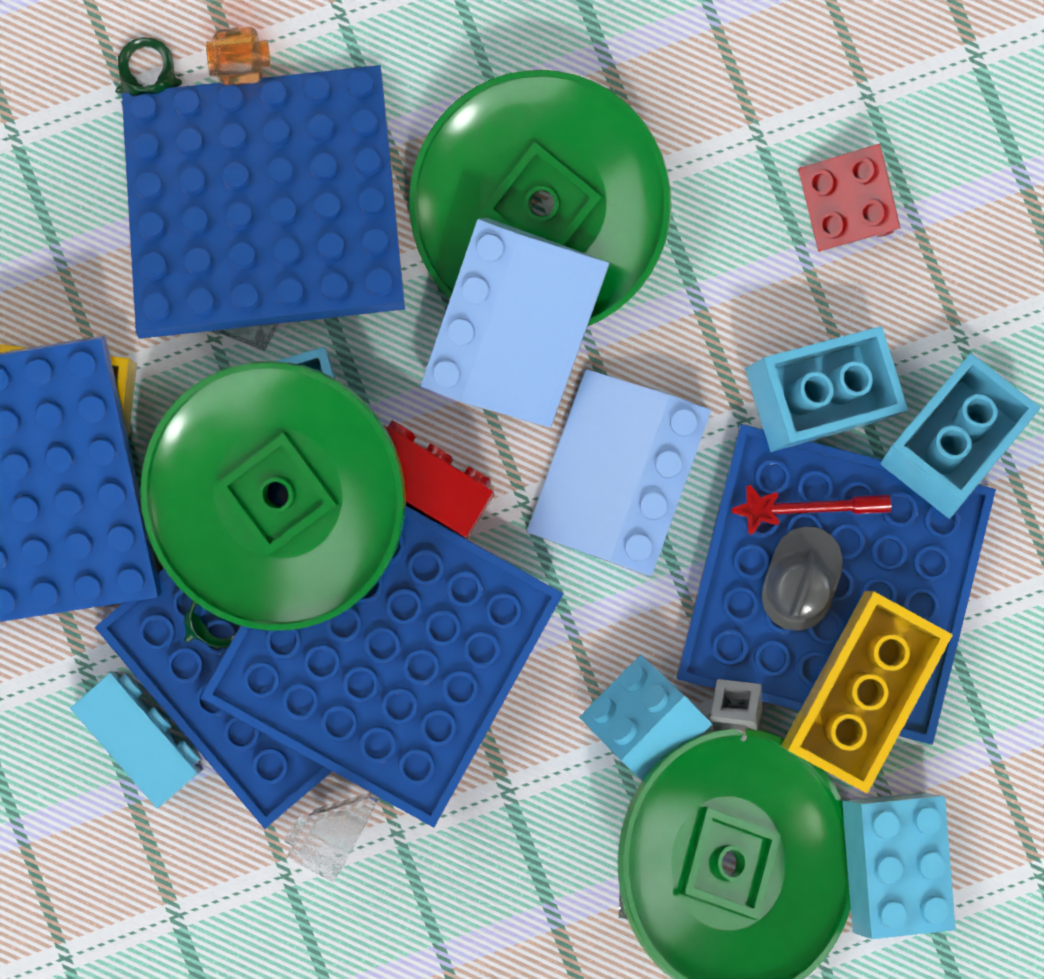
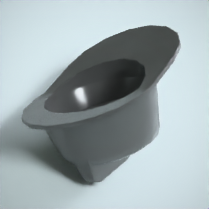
[761,526,843,631]

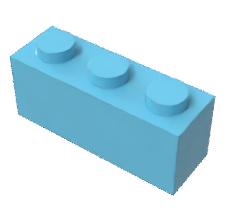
[70,672,203,808]

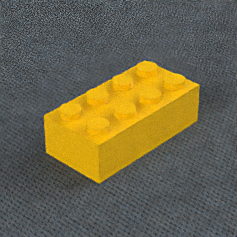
[781,591,953,793]

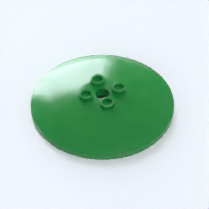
[409,70,672,327]
[140,361,406,631]
[618,729,851,979]

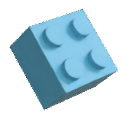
[579,655,712,781]

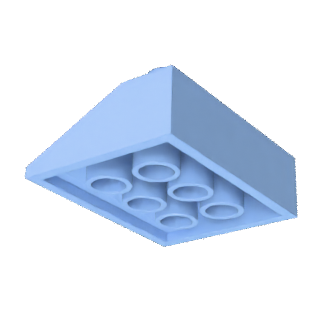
[420,218,610,428]
[526,369,712,577]

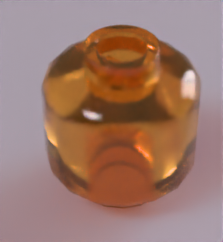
[206,26,271,86]

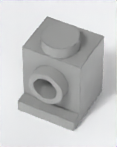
[710,679,763,742]

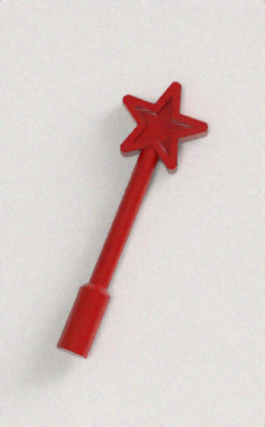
[731,485,891,535]

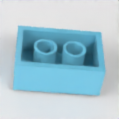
[745,326,908,452]
[880,353,1041,519]
[842,792,956,939]

